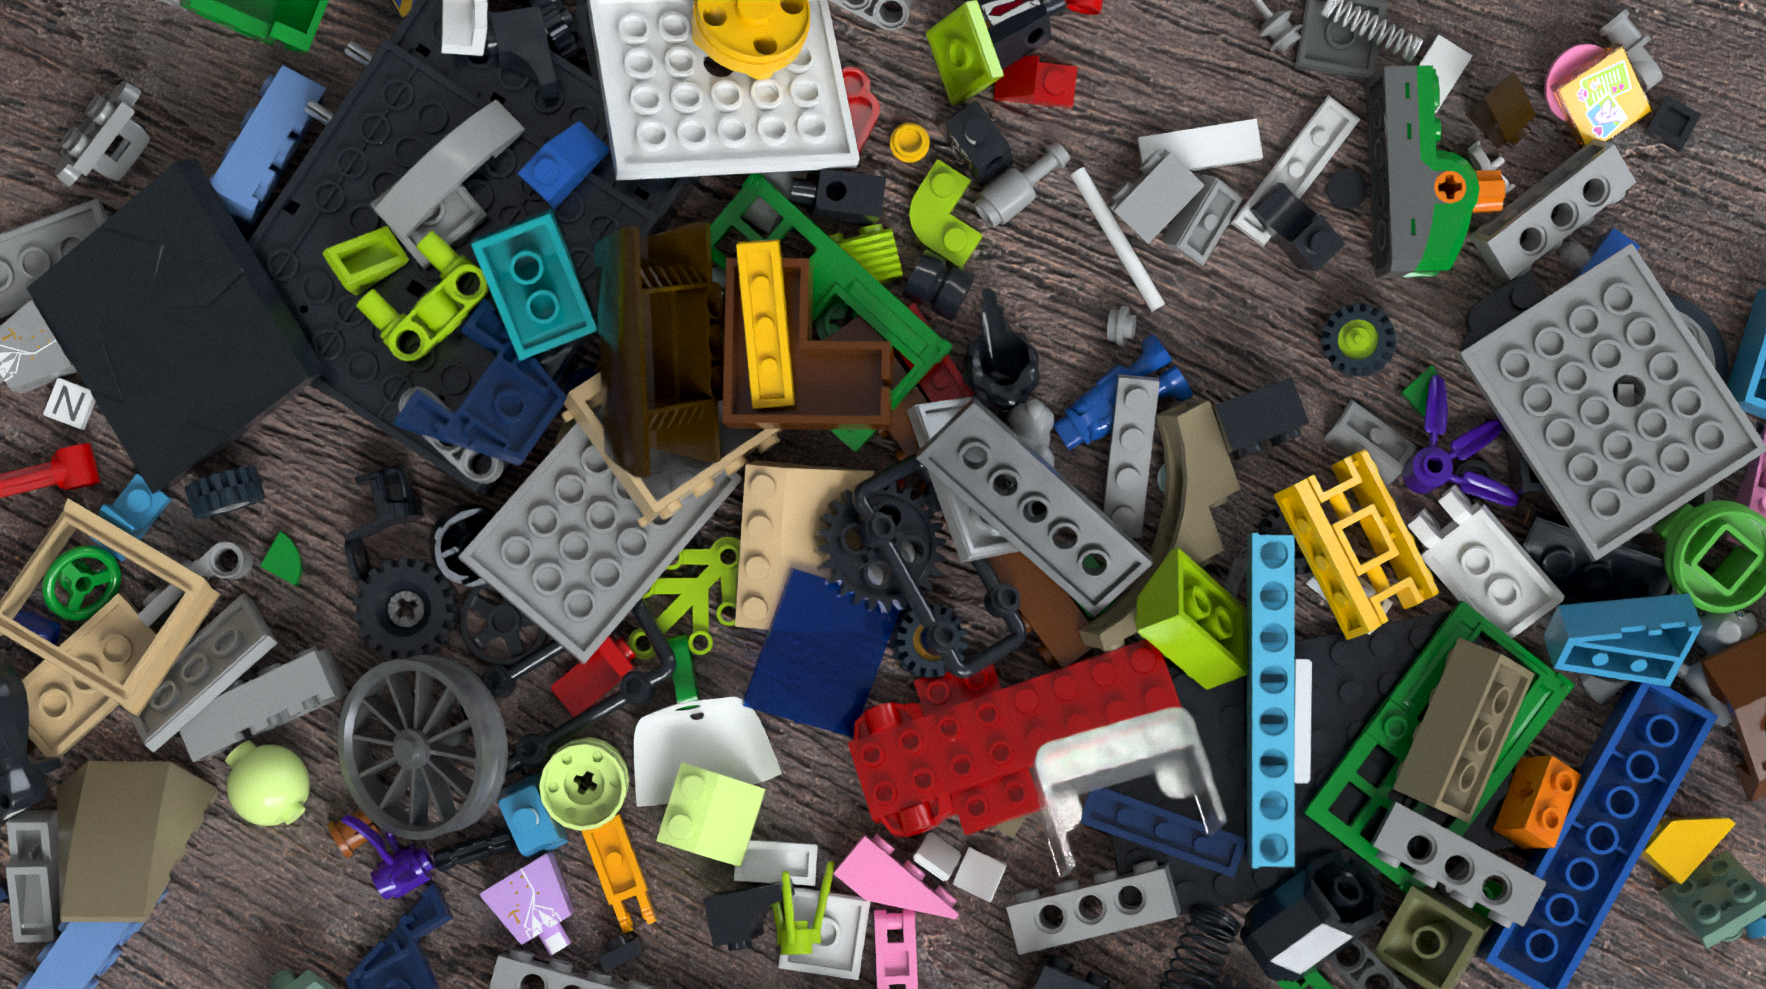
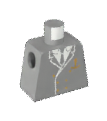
[0,300,77,394]

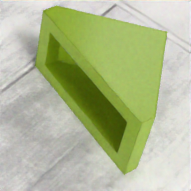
[322,226,409,296]

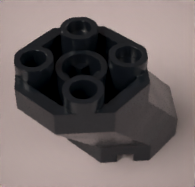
[1240,851,1384,982]

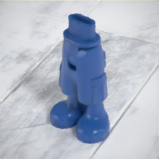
[1053,334,1194,451]

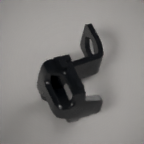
[344,466,424,581]

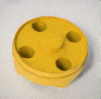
[691,0,810,80]

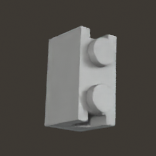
[1109,149,1205,244]

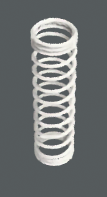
[1321,0,1423,62]

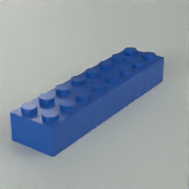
[1475,681,1718,989]

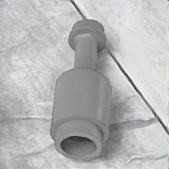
[973,141,1070,228]

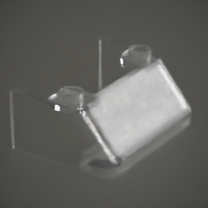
[1033,707,1227,878]

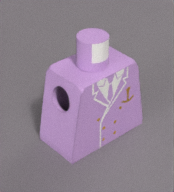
[480,851,575,956]

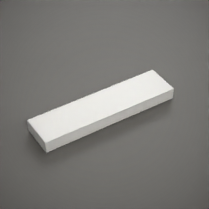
[1231,95,1360,247]

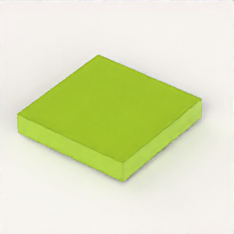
[926,0,1004,106]

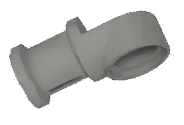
[1597,9,1663,93]

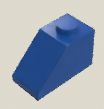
[518,121,610,210]

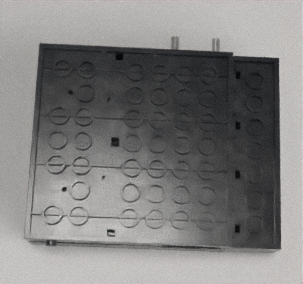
[247,0,702,498]

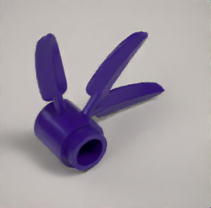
[1402,375,1518,506]
[341,815,435,900]

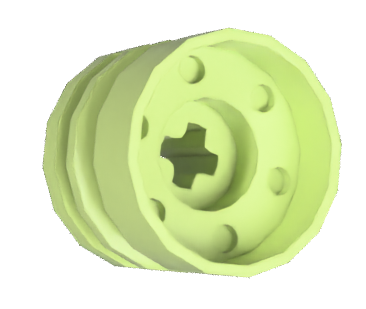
[539,737,630,831]

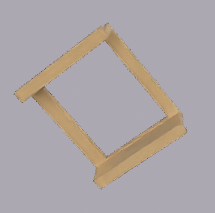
[0,498,221,717]

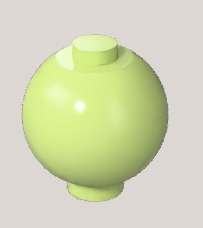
[225,740,310,826]

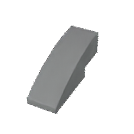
[6,810,60,943]

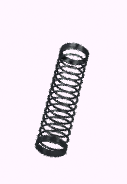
[1158,903,1241,989]

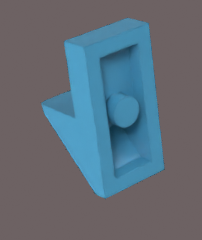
[90,473,173,562]

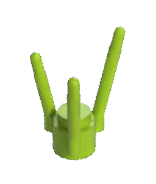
[772,861,835,955]

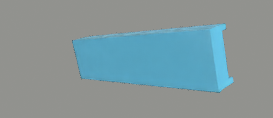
[1247,533,1295,868]

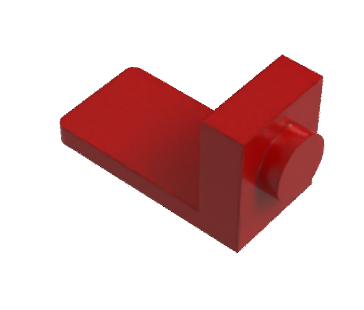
[551,636,638,717]

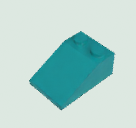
[471,208,598,361]

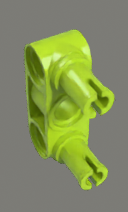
[356,231,489,361]

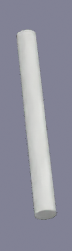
[1070,167,1165,312]

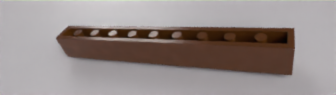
[824,315,1094,669]

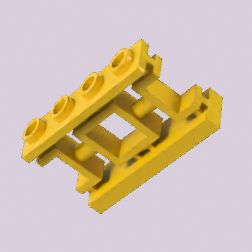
[1274,449,1439,640]

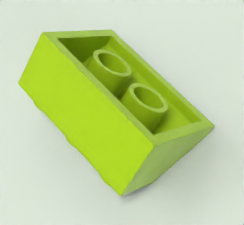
[1135,548,1248,690]

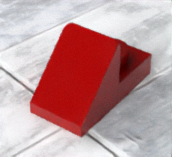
[993,55,1078,109]

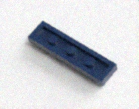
[1078,783,1247,878]

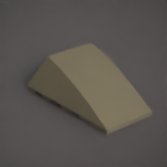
[56,761,219,922]

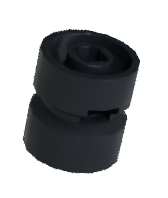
[902,249,976,322]

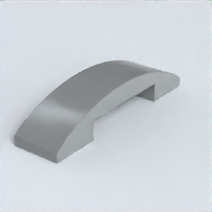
[374,100,525,241]

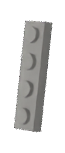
[1102,374,1160,538]

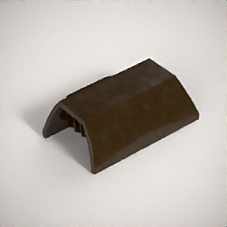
[594,222,725,478]

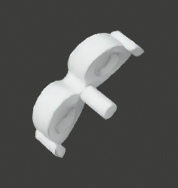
[1467,140,1516,195]

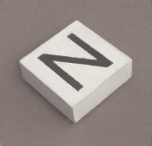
[43,378,96,430]

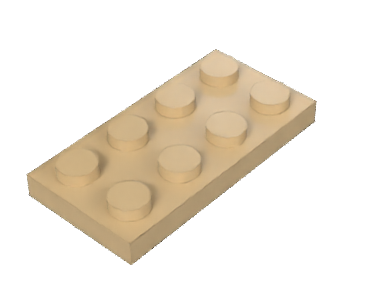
[22,593,158,758]

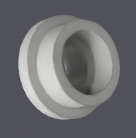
[1107,306,1136,346]

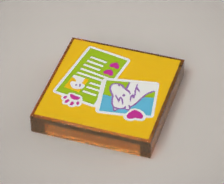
[1550,42,1653,149]

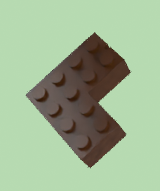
[722,258,893,430]

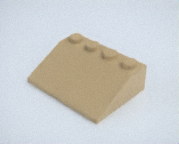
[735,460,875,632]

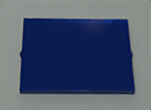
[742,567,900,738]

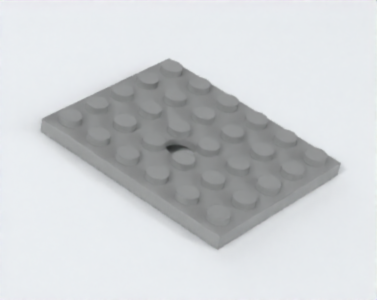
[1457,243,1766,561]

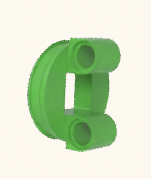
[1652,500,1766,613]

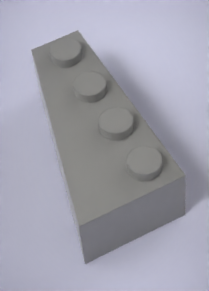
[179,646,349,762]

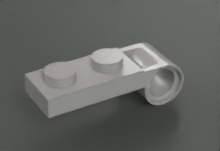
[137,542,253,628]

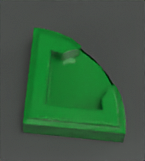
[1400,365,1438,420]
[260,531,303,586]

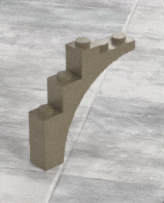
[1079,399,1240,651]

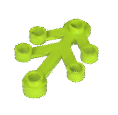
[628,537,740,660]

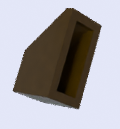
[1466,71,1536,149]

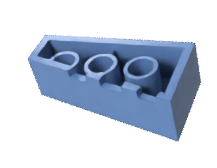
[209,65,326,234]
[16,888,169,989]

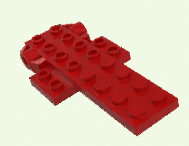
[847,639,1184,837]

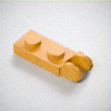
[582,814,657,934]

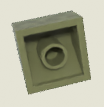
[1373,885,1493,989]

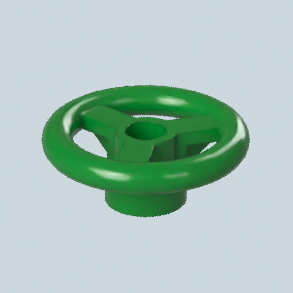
[42,545,121,621]

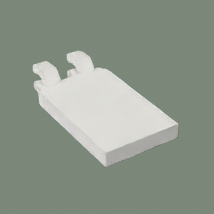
[1408,484,1565,648]

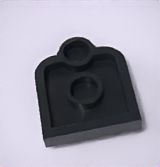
[1462,272,1546,351]

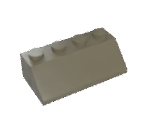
[1393,638,1534,823]

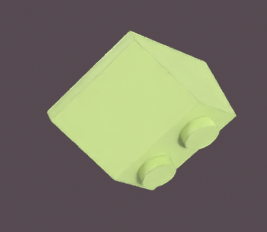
[656,762,766,867]

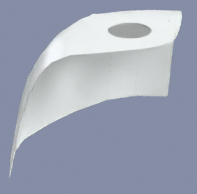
[633,697,782,807]

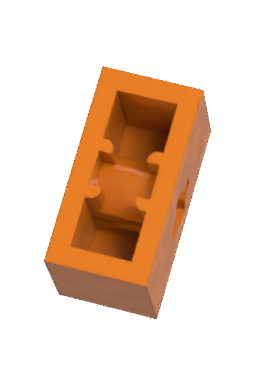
[1493,755,1581,849]

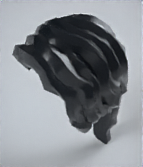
[962,288,1040,410]

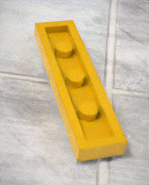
[736,239,795,408]

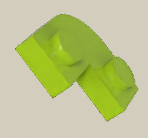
[910,159,983,268]

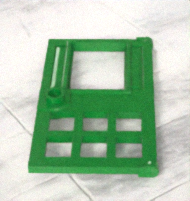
[710,173,953,453]
[1303,600,1575,895]

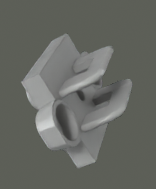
[54,81,150,187]

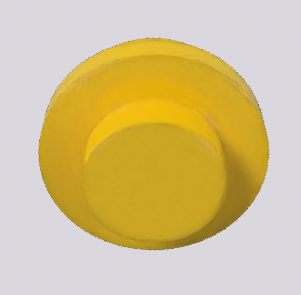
[890,123,930,163]

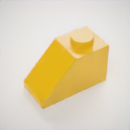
[1641,816,1735,884]

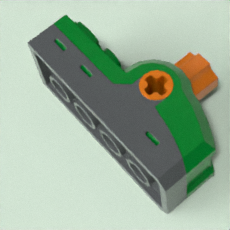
[1366,65,1505,279]

